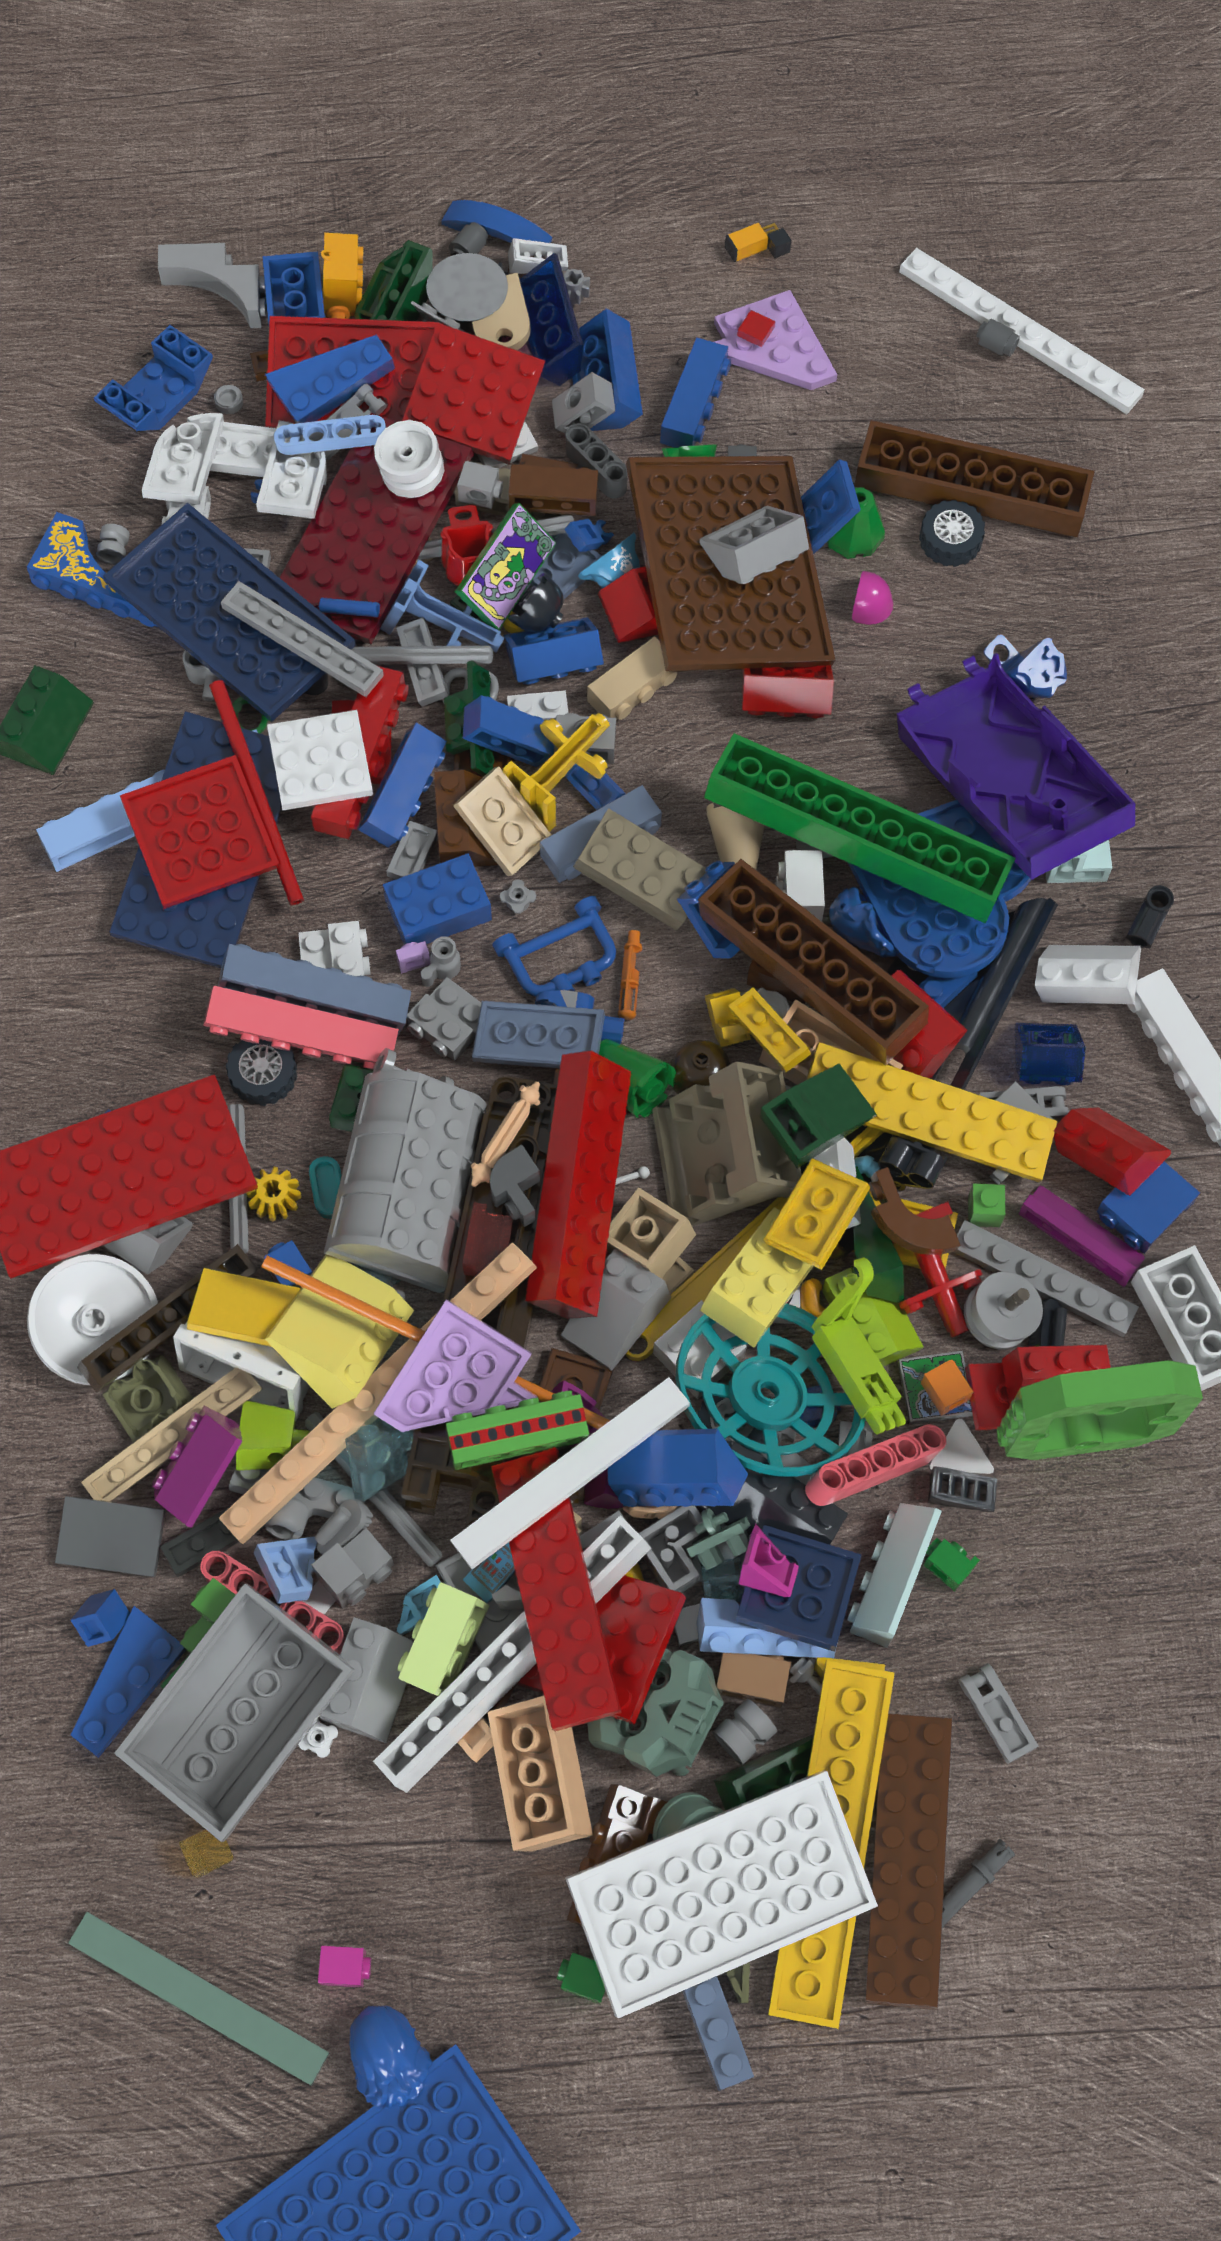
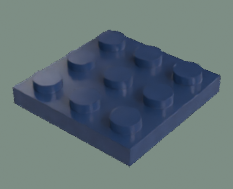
[735,1525,862,1652]

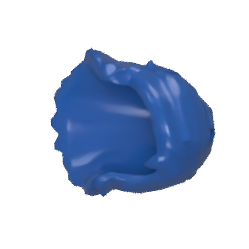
[829,886,897,958]
[349,2006,432,2108]

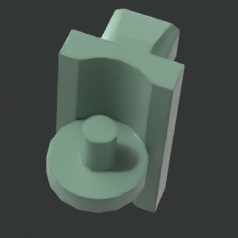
[687,1509,751,1570]

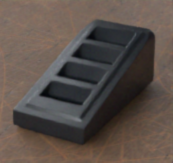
[928,1466,997,1512]

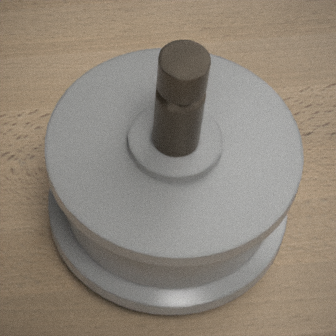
[964,1272,1043,1349]

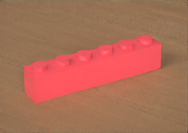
[203,986,399,1070]

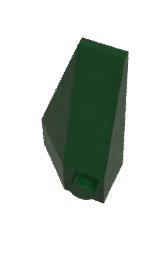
[851,1166,904,1303]
[714,1734,814,1811]

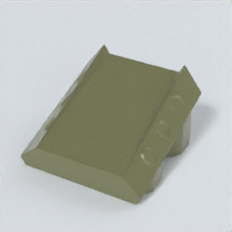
[102,1354,194,1443]

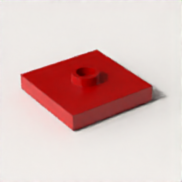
[965,1363,1010,1430]

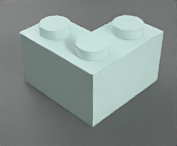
[1046,840,1112,883]

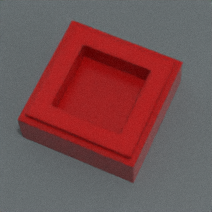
[737,310,776,347]

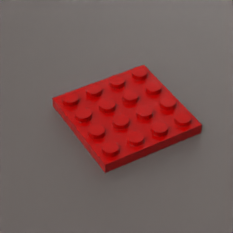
[402,322,545,465]
[120,755,280,909]
[517,1575,686,1724]

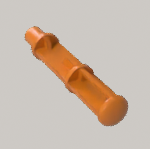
[618,930,642,1020]

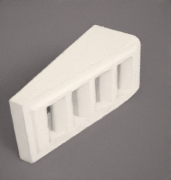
[508,238,568,274]

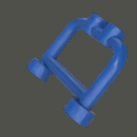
[492,896,616,997]

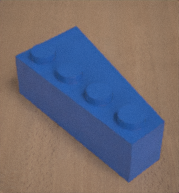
[265,335,395,424]

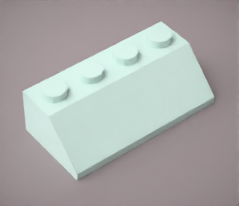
[847,1503,942,1648]

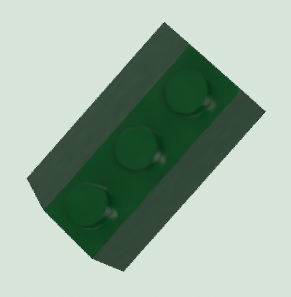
[0,665,94,775]

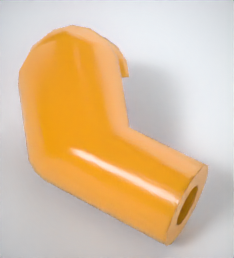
[800,1278,826,1318]

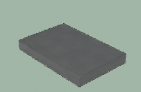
[55,1496,166,1577]

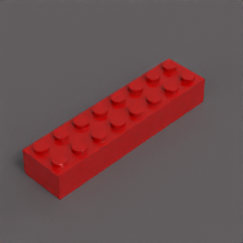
[525,1050,631,1319]

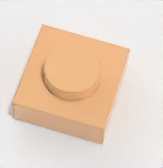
[457,1717,494,1763]

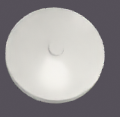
[27,1254,158,1385]

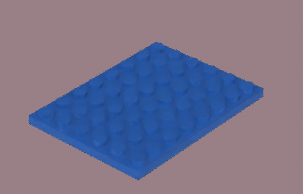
[216,2044,581,2241]

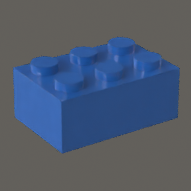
[383,854,492,945]

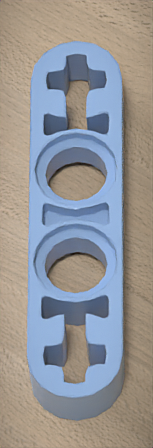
[274,415,386,455]

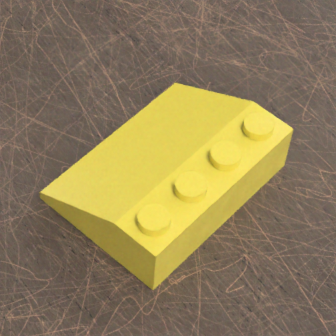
[265,1254,414,1409]

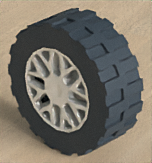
[919,500,985,567]

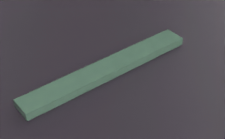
[68,1912,330,2086]

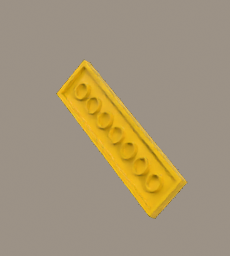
[807,1042,1057,1182]

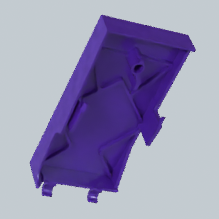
[897,653,1136,880]

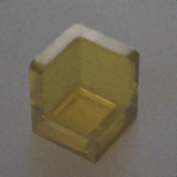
[179,1829,234,1879]

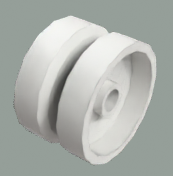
[374,420,445,498]

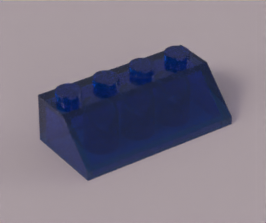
[519,253,584,386]

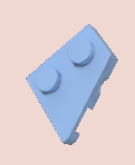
[254,1537,317,1604]

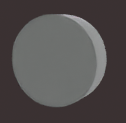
[214,385,243,414]

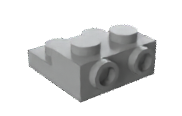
[406,977,481,1062]

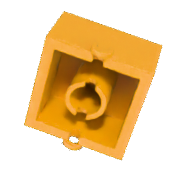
[321,232,363,316]

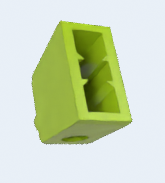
[236,1401,311,1471]

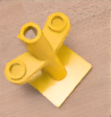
[503,713,610,832]

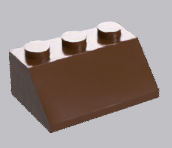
[434,770,498,867]

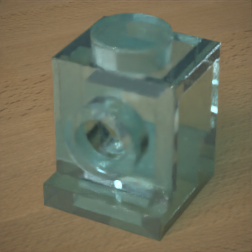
[700,1558,745,1602]

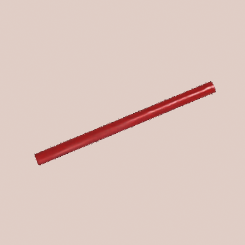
[209,680,304,906]

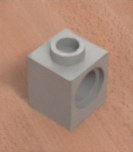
[457,461,503,509]

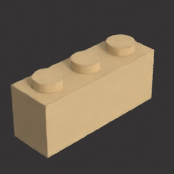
[587,636,677,720]

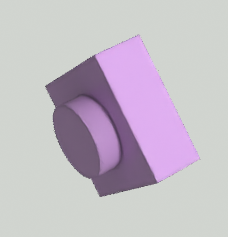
[396,941,430,974]

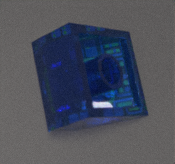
[1015,1023,1086,1085]

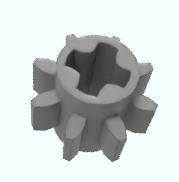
[557,269,590,305]

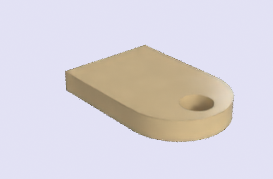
[471,273,530,350]

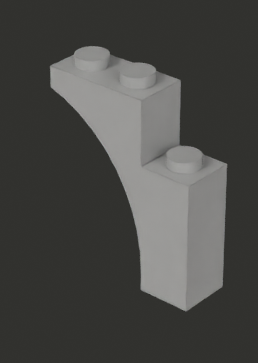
[158,243,266,328]

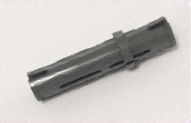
[942,1839,1015,1929]

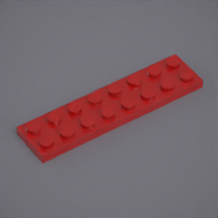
[491,1447,622,1732]

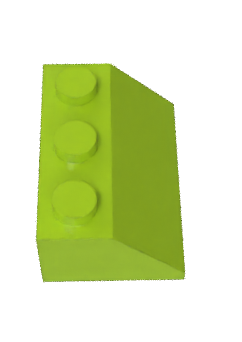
[822,1268,924,1367]

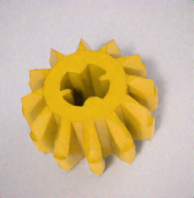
[246,1166,301,1222]

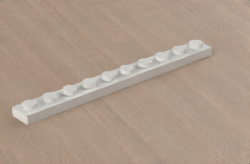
[899,248,1145,414]

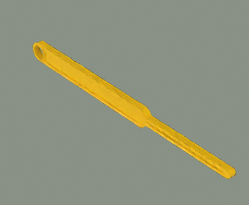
[625,1126,884,1361]

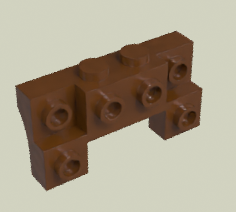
[566,1784,667,1926]

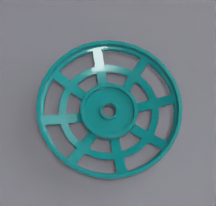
[675,1303,866,1477]

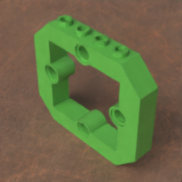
[997,1360,1203,1460]

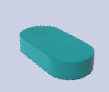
[309,1156,342,1219]

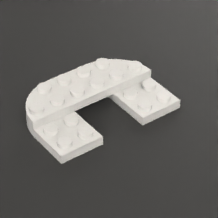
[142,413,327,519]

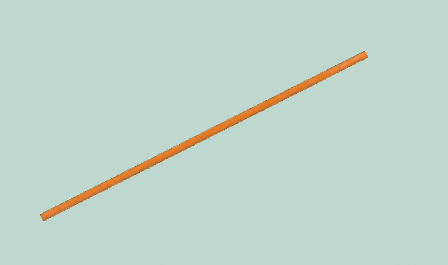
[261,1255,611,1429]

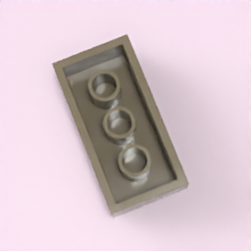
[573,808,706,931]

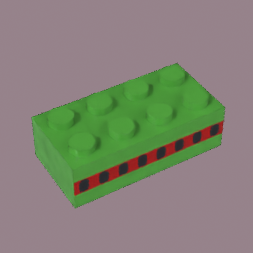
[446,1391,589,1470]

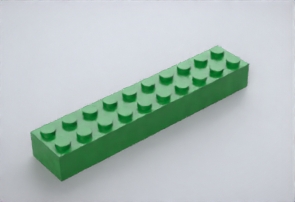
[704,733,1016,924]

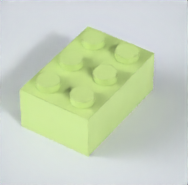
[398,1582,490,1696]

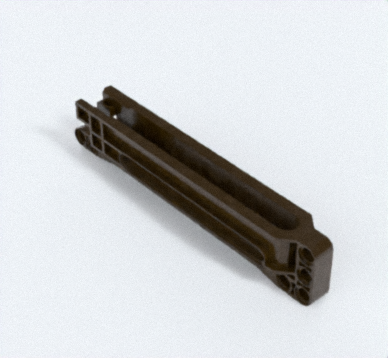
[401,1076,557,1529]

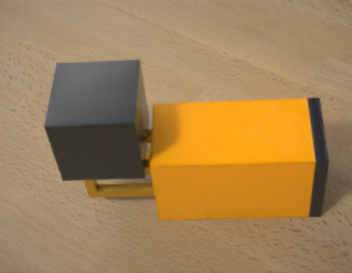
[725,222,792,262]

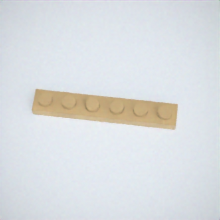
[81,1368,263,1502]

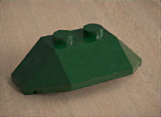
[355,240,433,321]

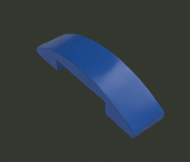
[441,200,552,257]

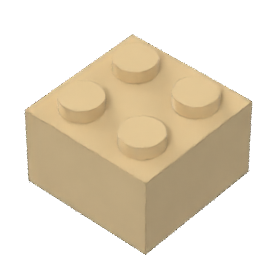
[607,1188,696,1279]

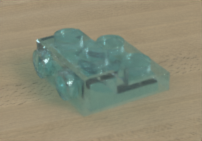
[345,1418,413,1501]

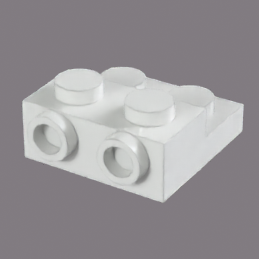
[299,921,371,976]

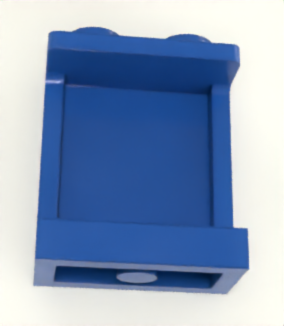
[677,861,741,958]
[1097,1162,1200,1254]

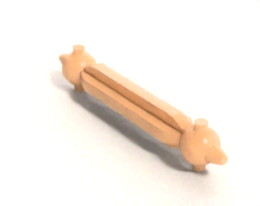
[471,1081,540,1187]

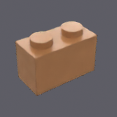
[716,1653,791,1708]

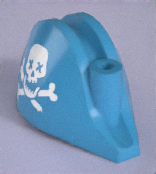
[578,533,640,589]

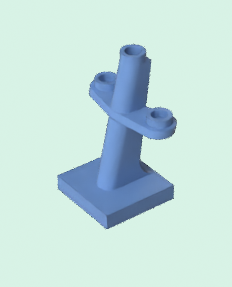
[380,560,504,653]

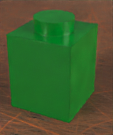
[557,1952,606,2004]

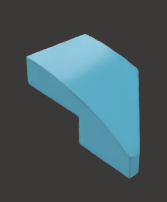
[397,1575,441,1635]

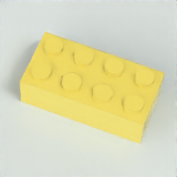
[700,1207,814,1347]

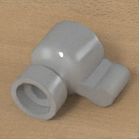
[421,937,461,987]

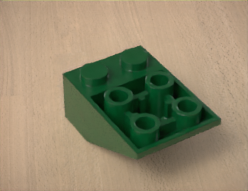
[760,1063,877,1169]

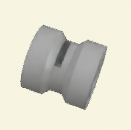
[96,524,130,565]

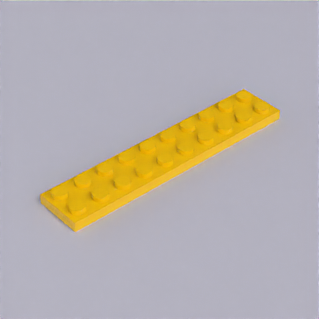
[768,1660,895,2029]

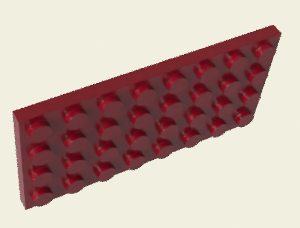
[280,413,474,645]

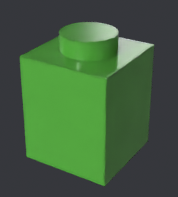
[968,1183,1005,1228]

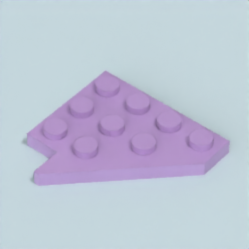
[714,290,837,390]
[374,1299,538,1432]

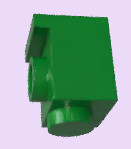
[924,1538,980,1592]

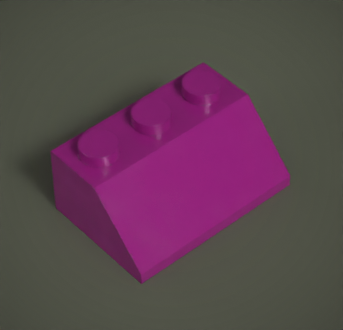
[152,1405,242,1528]

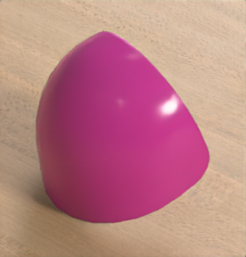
[852,571,893,625]

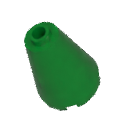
[599,1039,676,1118]

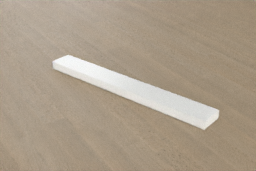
[451,1377,690,1569]

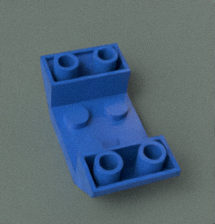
[94,325,213,431]

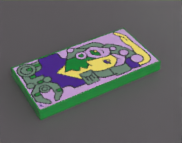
[455,503,556,630]

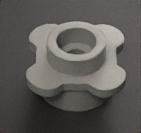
[500,879,536,914]

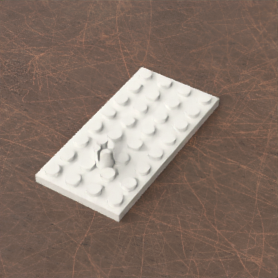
[565,1770,878,2018]

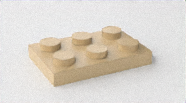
[453,766,551,876]

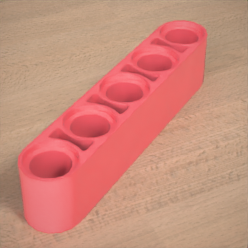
[805,1424,947,1506]
[200,1551,346,1654]

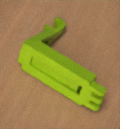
[811,1257,906,1434]

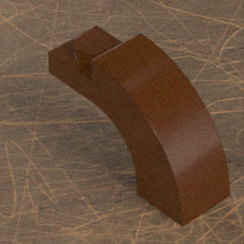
[869,1167,961,1255]

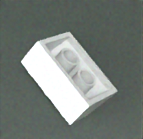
[1035,945,1141,1004]

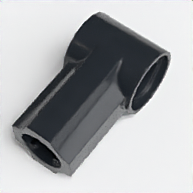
[1126,885,1174,949]

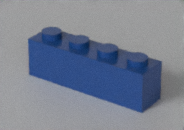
[660,337,731,448]
[357,722,447,848]

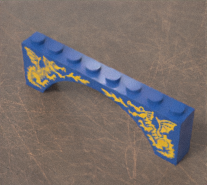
[27,512,157,627]

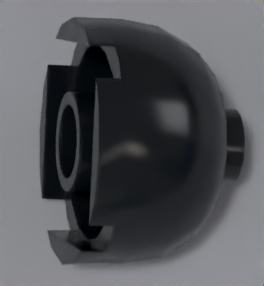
[508,572,564,633]

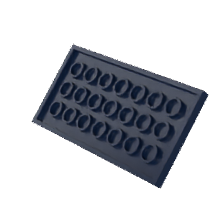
[103,503,355,722]
[110,711,282,968]

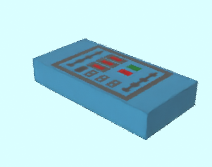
[463,1542,516,1603]

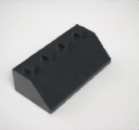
[699,1441,848,1545]

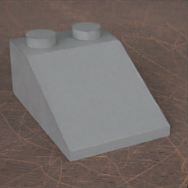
[561,1249,671,1371]

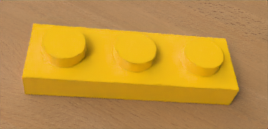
[728,987,811,1073]

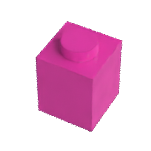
[318,1946,372,1988]

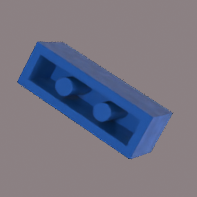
[463,695,554,767]

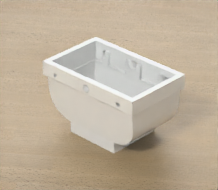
[173,1322,310,1421]

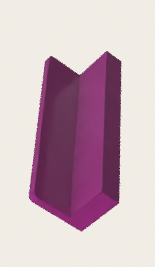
[1019,1185,1145,1287]

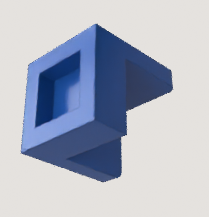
[71,1589,130,1647]

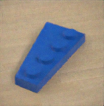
[71,1606,186,1758]

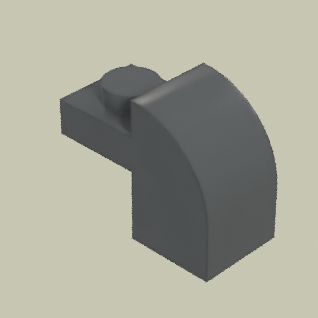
[490,1145,540,1227]

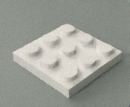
[267,710,373,810]

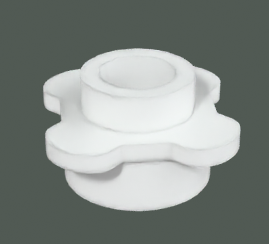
[298,1719,338,1758]

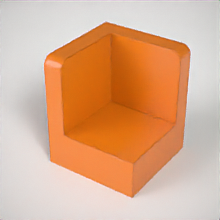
[921,1360,973,1416]

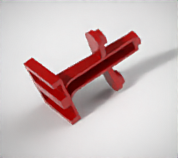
[892,1201,983,1338]

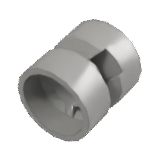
[712,1699,777,1765]

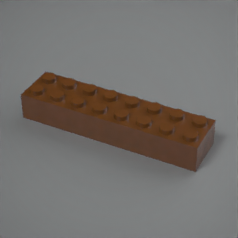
[854,420,1095,538]
[698,859,929,1066]
[866,1714,952,2010]

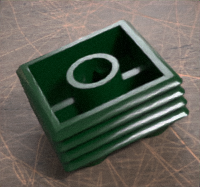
[329,1064,373,1132]

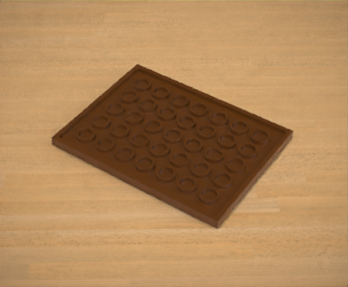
[626,456,836,671]

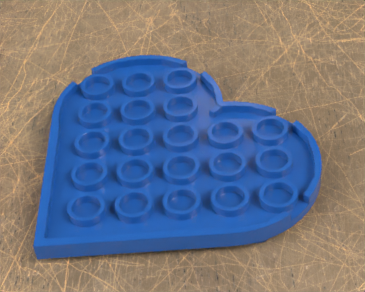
[847,800,1031,978]

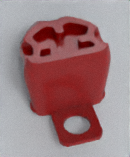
[440,505,493,586]

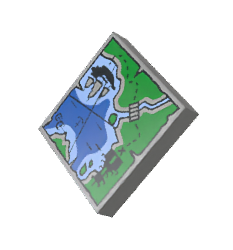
[898,1351,973,1425]

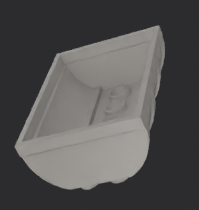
[324,1070,487,1293]
[114,1583,355,1842]

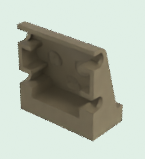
[652,1061,802,1226]

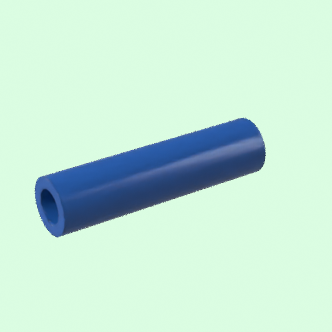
[319,598,380,617]

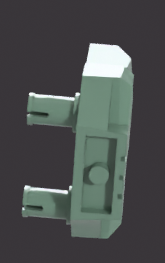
[588,1649,724,1777]

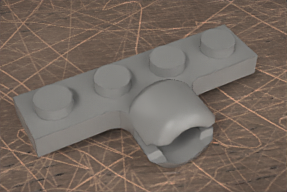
[229,1468,366,1540]

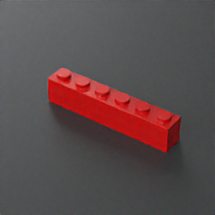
[311,665,408,840]

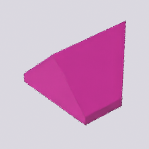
[739,1524,799,1597]

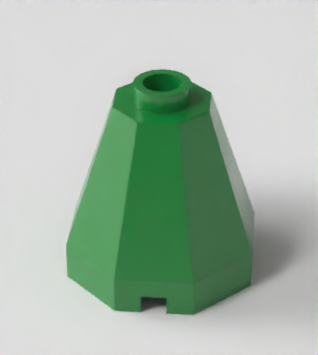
[827,487,885,559]

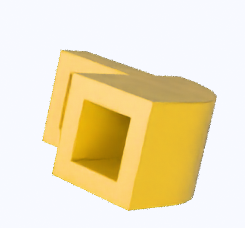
[705,988,751,1047]

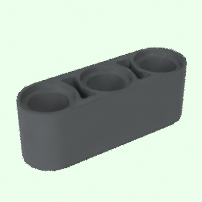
[566,423,628,499]

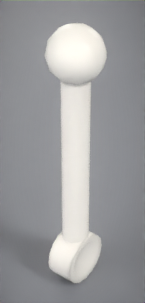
[616,1166,650,1185]

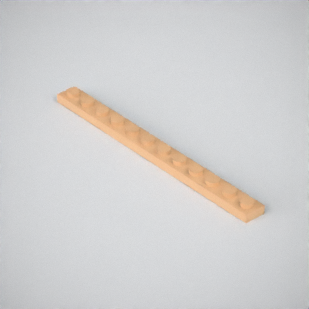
[219,1242,537,1544]

